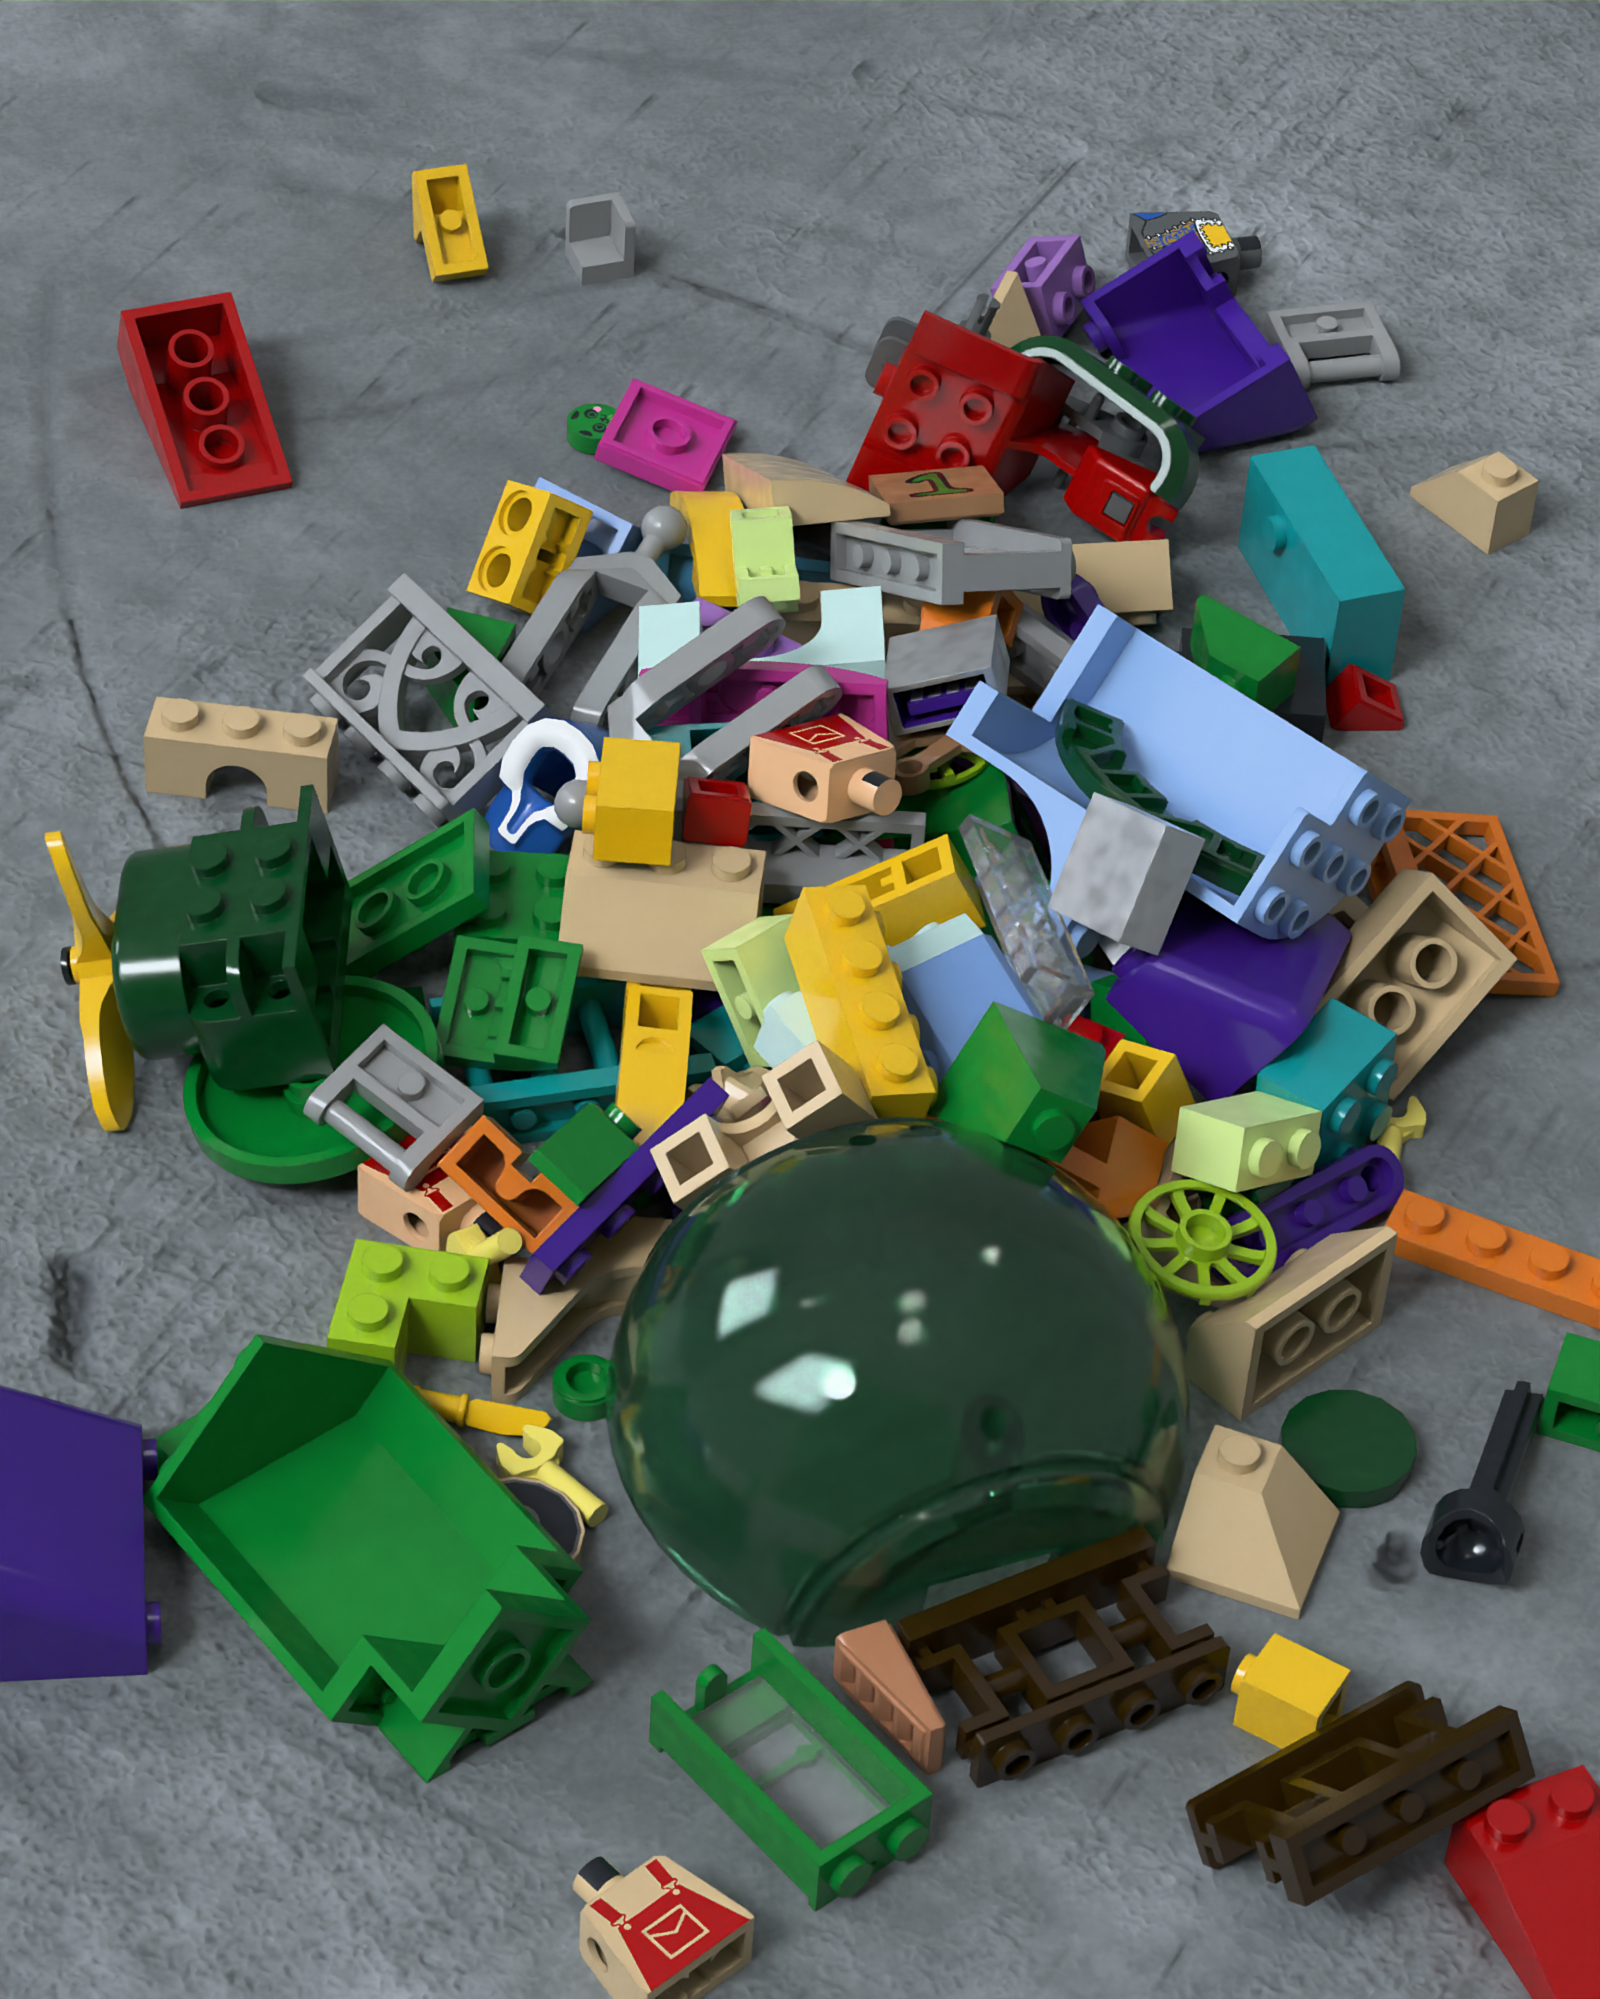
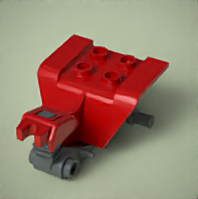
[846,294,1179,542]

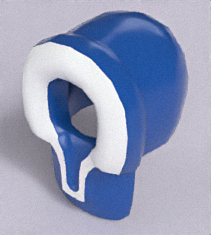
[485,717,610,854]

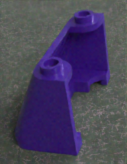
[1080,230,1318,454]
[1105,890,1351,1101]
[0,1385,162,1682]

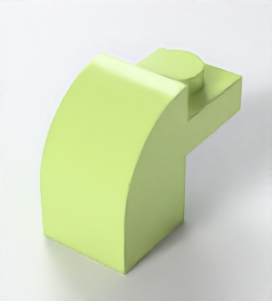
[729,506,800,613]

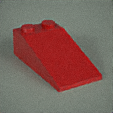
[117,292,293,509]
[1444,1765,1600,1999]

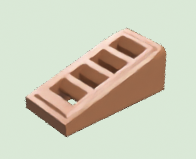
[833,1619,946,1775]

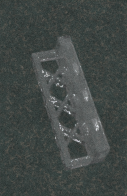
[959,814,1095,1030]

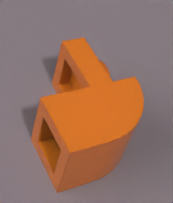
[1008,1115,1168,1227]

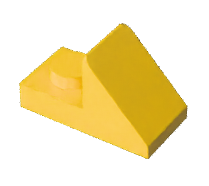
[412,164,489,283]

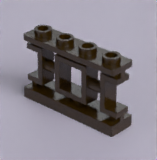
[895,1525,1230,1788]
[1186,1680,1536,1907]

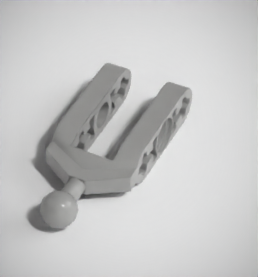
[501,505,688,731]
[554,596,843,829]

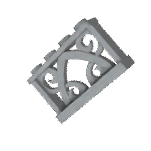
[830,518,1076,605]
[302,573,556,827]

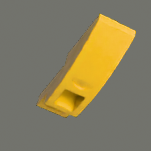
[615,981,693,1145]

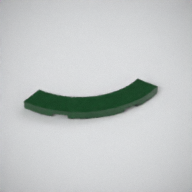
[1055,698,1266,896]

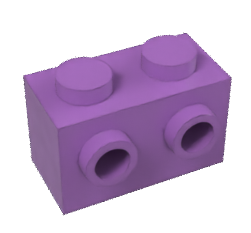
[990,235,1095,338]

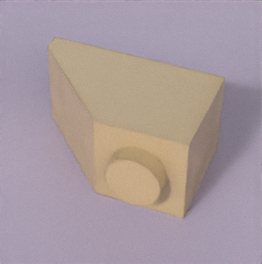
[1410,451,1539,555]

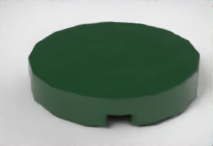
[1278,1389,1417,1508]

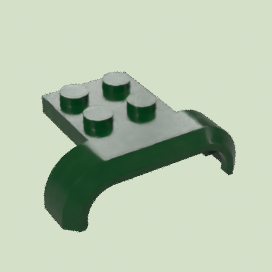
[1011,335,1206,510]

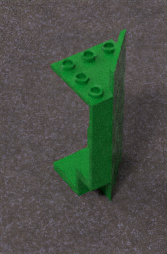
[143,1334,594,1784]

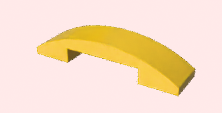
[670,491,744,607]

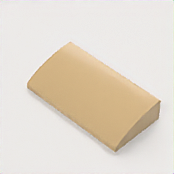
[722,453,890,526]

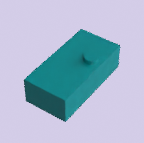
[1238,445,1406,687]

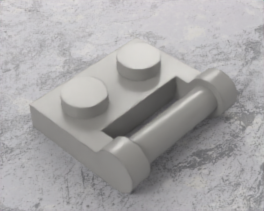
[1264,300,1400,390]
[303,1024,484,1192]

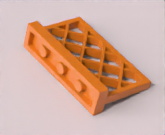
[1366,809,1560,997]

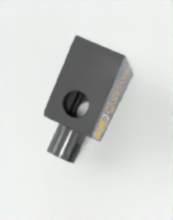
[1125,211,1262,297]

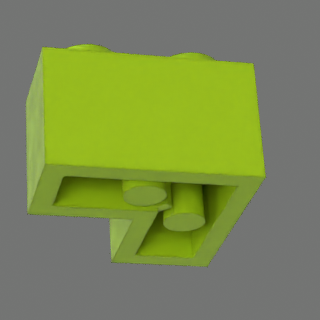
[327,1239,490,1374]

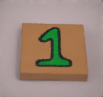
[869,465,1005,525]

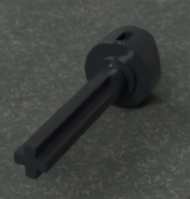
[1420,1381,1544,1585]

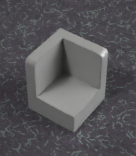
[565,192,636,285]

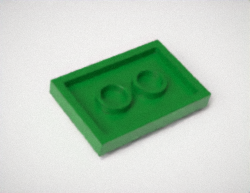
[345,808,490,978]

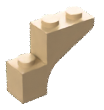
[479,1216,672,1404]

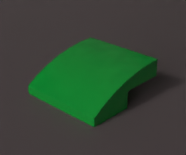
[436,935,584,1071]

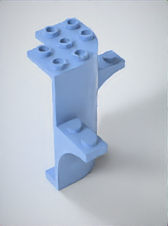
[946,604,1412,969]

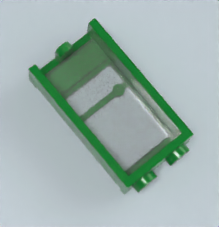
[649,1628,933,1912]

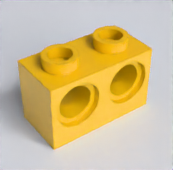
[466,480,593,616]

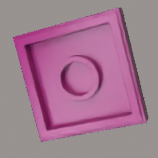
[594,378,738,491]

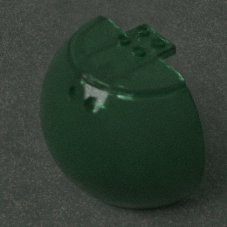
[606,1117,1190,1647]

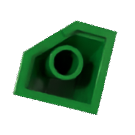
[874,764,1050,880]
[927,1001,1106,1164]

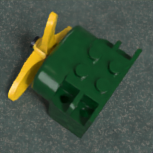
[44,784,353,1132]

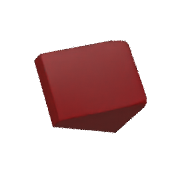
[1326,663,1405,731]
[682,776,752,847]

